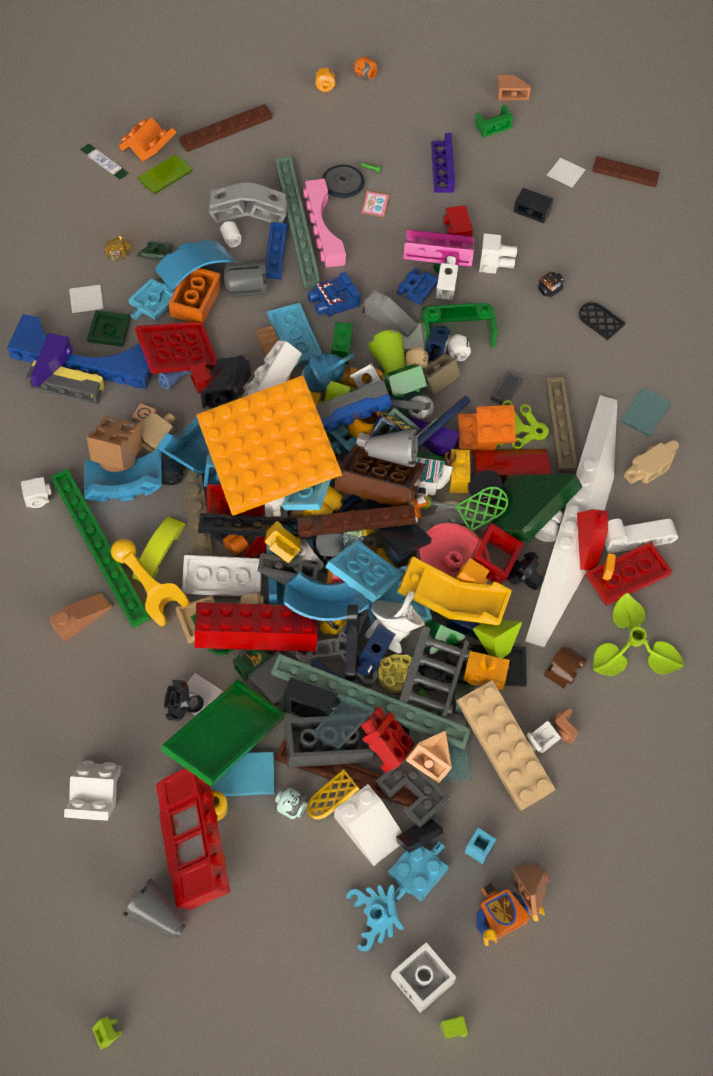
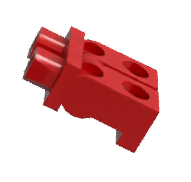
[360,706,415,773]

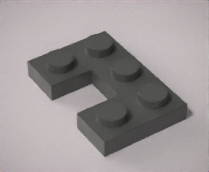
[375,758,450,828]

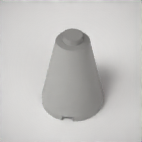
[365,429,418,467]

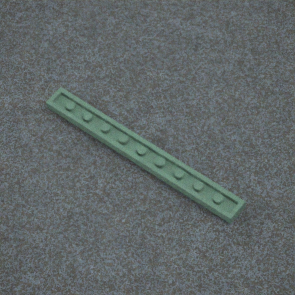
[275,156,321,289]
[271,654,471,750]

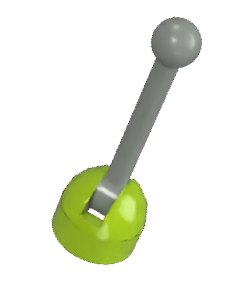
[420,495,463,511]

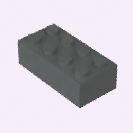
[285,714,374,767]

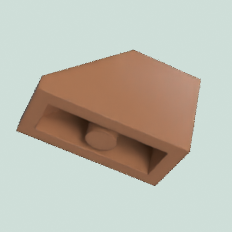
[496,75,531,100]

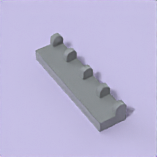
[417,503,489,532]

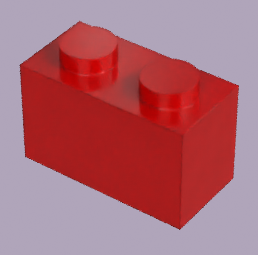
[443,205,473,236]

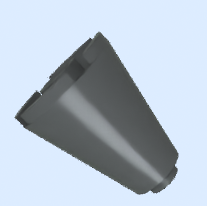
[122,878,186,938]

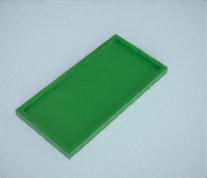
[161,679,286,787]

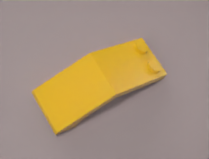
[397,557,512,625]

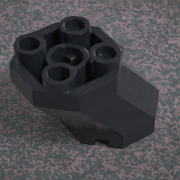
[200,355,251,409]

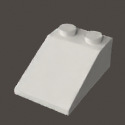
[334,784,402,867]

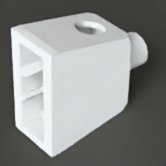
[436,256,458,301]

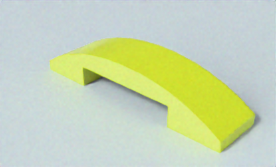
[132,516,186,583]

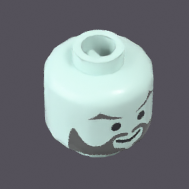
[275,787,308,819]

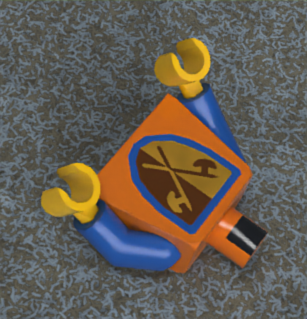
[476,883,545,946]

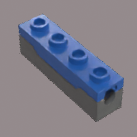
[315,380,393,432]

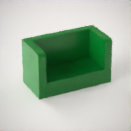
[475,105,513,138]

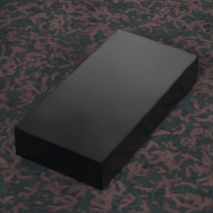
[396,818,443,854]

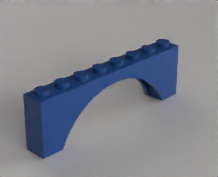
[7,314,152,389]

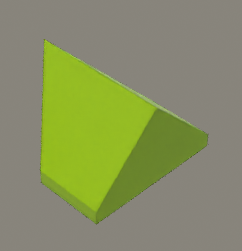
[473,620,523,658]

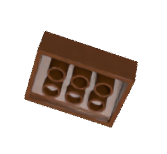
[334,445,426,506]

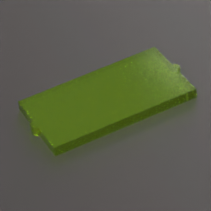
[137,154,192,195]

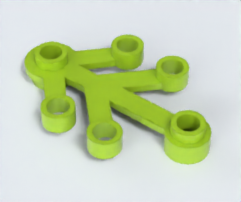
[497,400,549,450]

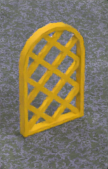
[307,769,359,819]

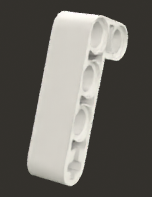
[604,519,678,553]

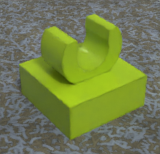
[92,1016,122,1050]

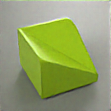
[440,1016,468,1038]

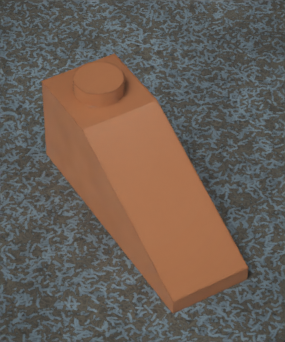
[49,592,113,642]
[513,863,548,916]

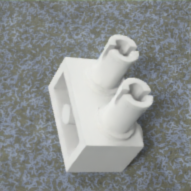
[479,233,517,274]

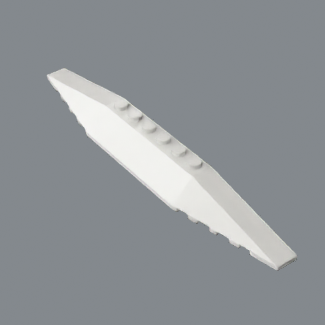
[525,395,617,647]

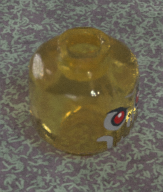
[104,237,131,261]

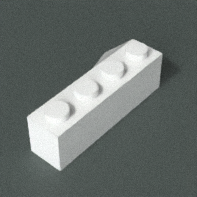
[238,341,302,399]

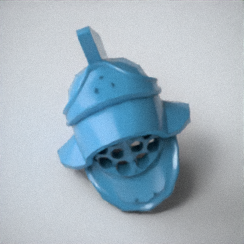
[301,353,355,391]

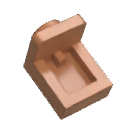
[553,708,579,745]

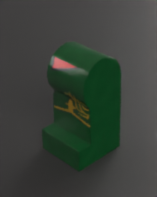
[233,650,273,681]

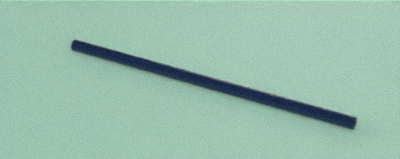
[313,395,471,541]

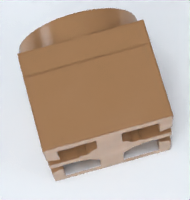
[87,416,142,472]

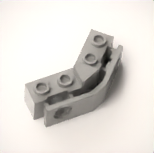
[209,182,287,223]

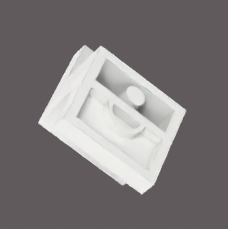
[64,760,121,821]

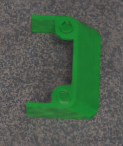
[420,302,498,351]

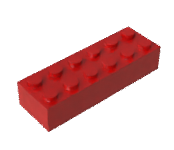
[194,602,318,652]

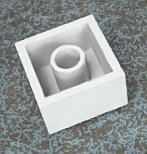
[391,942,456,1013]

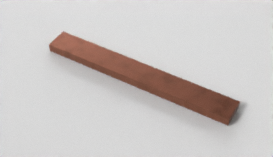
[276,740,418,807]

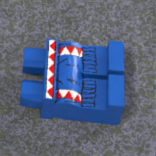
[308,271,361,317]

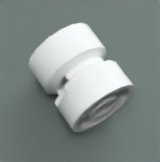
[535,511,563,542]

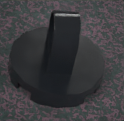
[507,552,543,590]
[164,680,204,721]

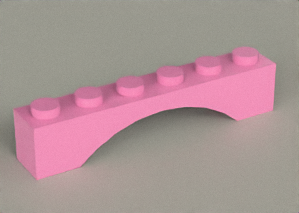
[303,178,346,268]

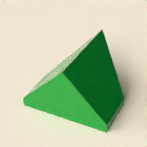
[424,620,465,655]

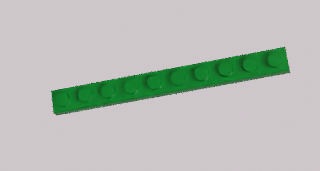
[50,469,150,628]

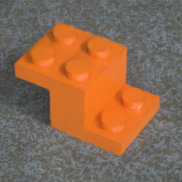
[118,117,177,162]
[458,405,516,451]

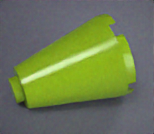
[368,330,406,373]

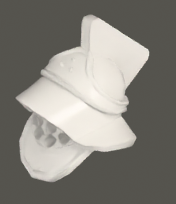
[365,591,424,653]

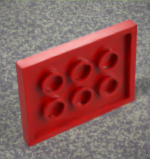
[135,322,217,374]

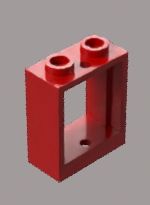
[470,523,524,584]

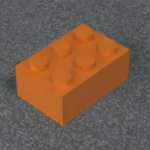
[169,268,222,325]

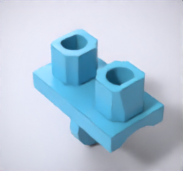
[329,425,358,456]

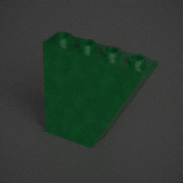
[490,474,582,541]

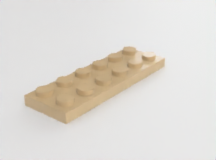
[456,680,556,811]

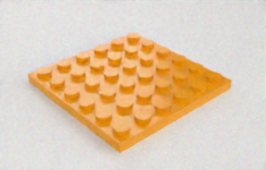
[196,375,342,515]

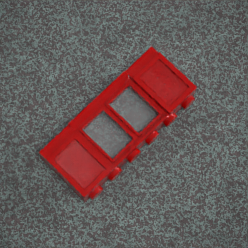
[156,768,230,910]

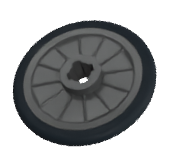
[322,165,365,198]

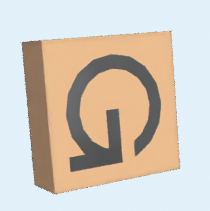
[132,403,157,423]

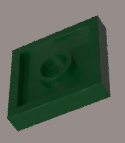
[87,310,131,347]

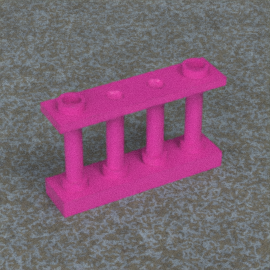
[403,229,474,267]

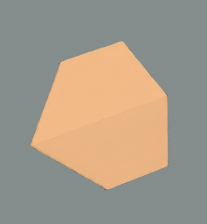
[406,730,452,783]

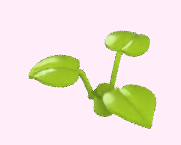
[592,593,684,676]

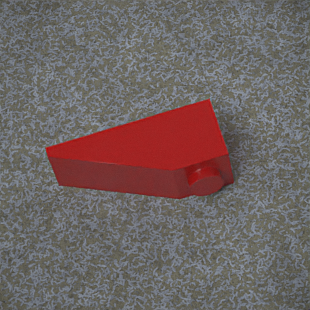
[577,509,608,571]

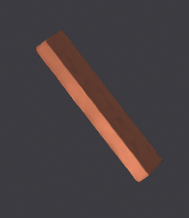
[592,156,660,187]

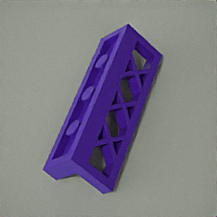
[431,133,455,193]

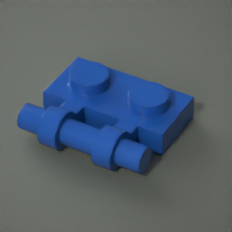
[396,268,438,305]

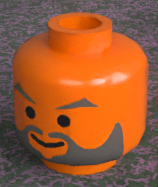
[354,56,378,80]

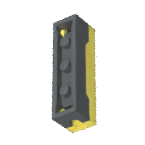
[26,360,105,404]

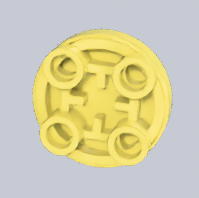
[377,654,418,694]

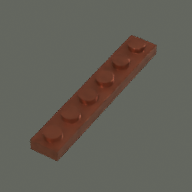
[179,104,272,152]
[297,504,416,537]

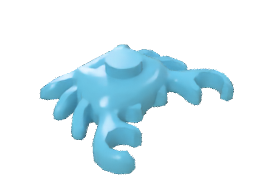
[346,885,404,952]

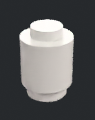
[220,221,241,247]

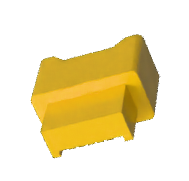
[265,521,302,563]

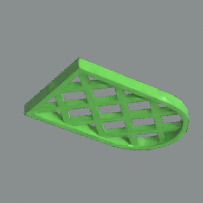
[456,487,508,531]

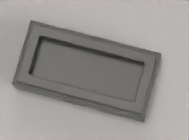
[490,371,523,405]

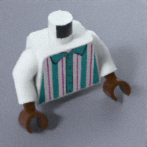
[413,451,457,498]

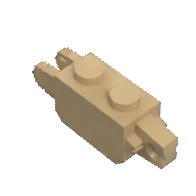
[624,440,679,484]

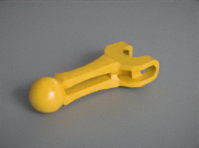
[111,538,191,627]

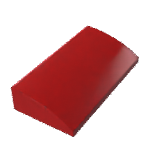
[473,449,551,483]

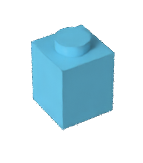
[465,828,497,864]

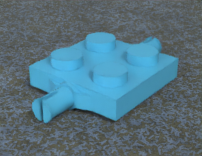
[129,278,174,321]
[388,841,449,902]

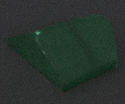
[137,241,173,261]

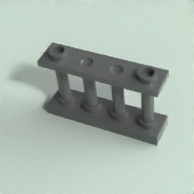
[399,626,470,718]

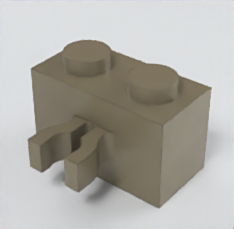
[422,353,461,395]

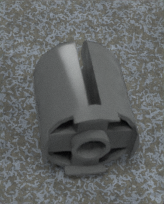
[224,260,268,297]

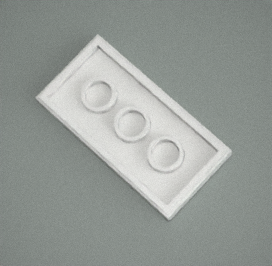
[182,555,262,597]

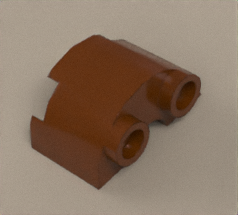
[544,644,588,688]

